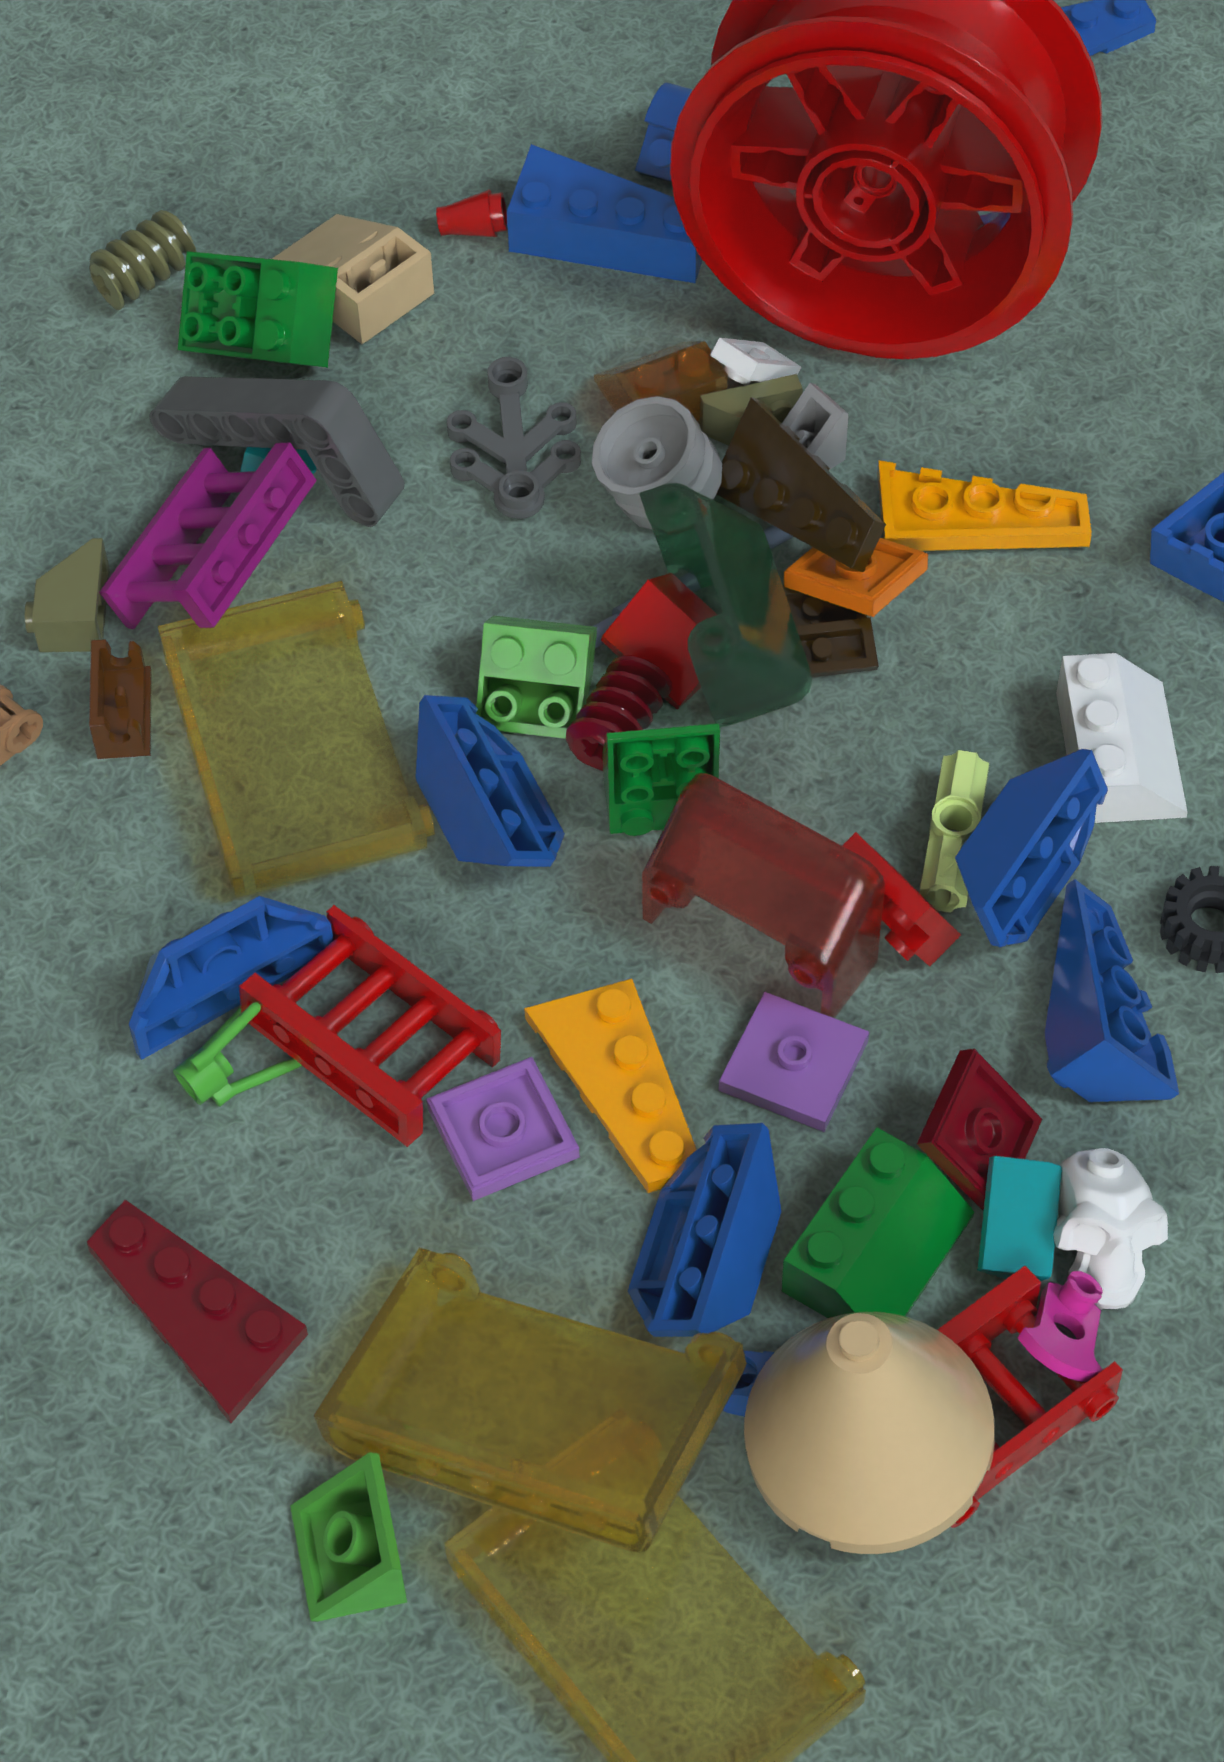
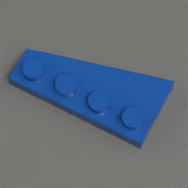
[1061,0,1156,56]

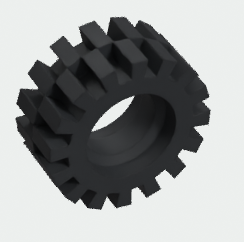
[1160,866,1224,973]

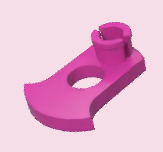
[1017,1271,1103,1382]

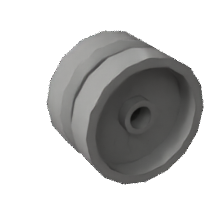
[592,396,722,531]

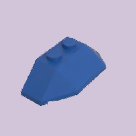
[416,695,565,867]
[955,749,1108,947]
[129,896,334,1060]
[628,1123,781,1337]

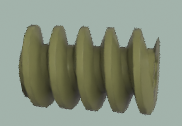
[89,210,196,310]

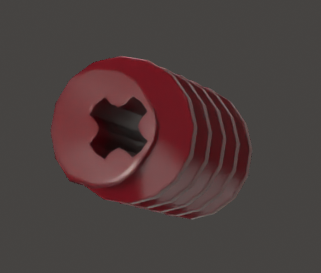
[566,656,672,771]

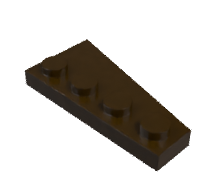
[716,397,886,572]

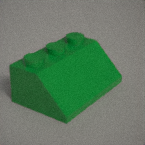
[781,1127,974,1318]

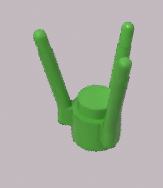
[173,1002,302,1107]

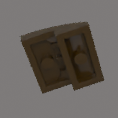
[756,585,879,682]

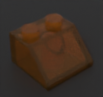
[594,341,728,424]

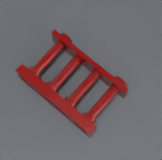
[239,905,501,1147]
[937,1266,1123,1528]

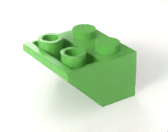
[476,615,597,739]

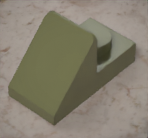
[700,374,803,446]

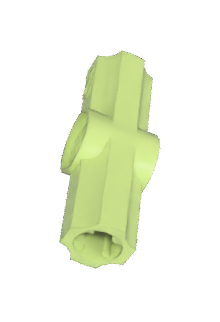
[919,750,989,913]

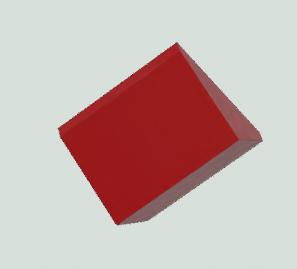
[601,573,748,709]

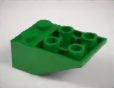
[177,251,338,368]
[603,723,720,836]

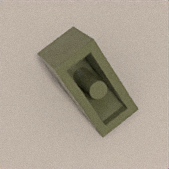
[25,538,110,652]

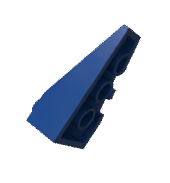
[1044,879,1179,1102]

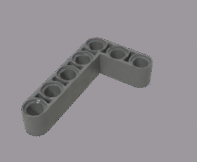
[149,376,405,527]

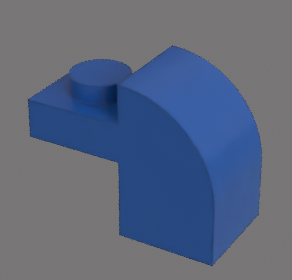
[635,82,692,182]

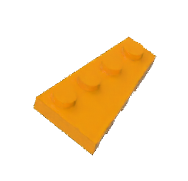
[877,460,1092,551]
[524,979,697,1193]

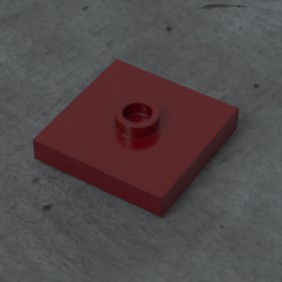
[916,1048,1043,1211]

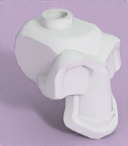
[1053,1148,1168,1310]

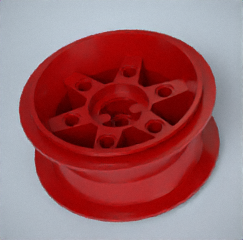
[670,0,1103,360]

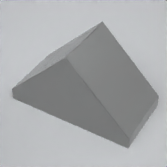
[782,383,848,470]

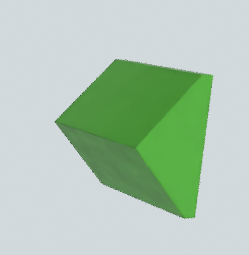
[290,1452,407,1622]

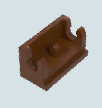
[89,639,152,759]

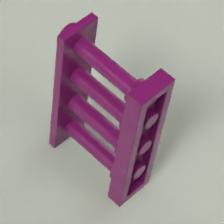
[99,442,317,629]

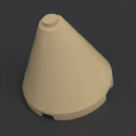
[744,1312,995,1554]

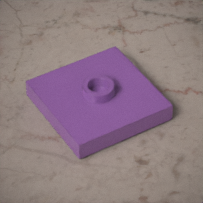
[719,992,869,1132]
[426,1057,580,1201]

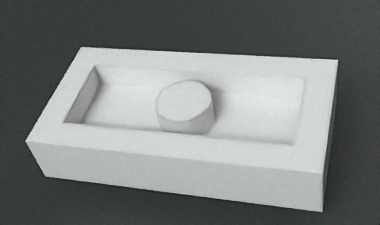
[710,338,801,385]

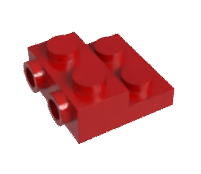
[840,832,961,966]

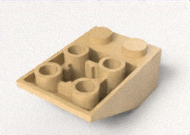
[272,214,434,344]

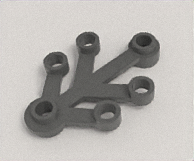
[447,357,581,519]

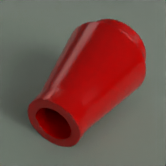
[436,189,508,237]

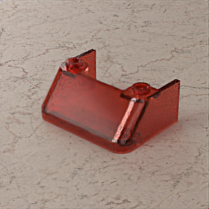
[642,773,885,1018]

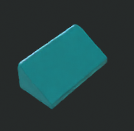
[977,1156,1062,1281]

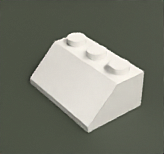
[1056,653,1187,823]

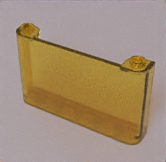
[158,581,435,898]
[314,1247,747,1553]
[444,1411,866,1762]

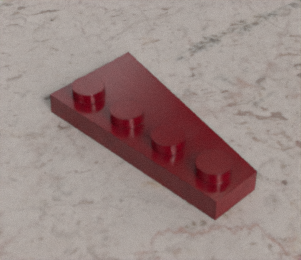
[87,1200,308,1423]

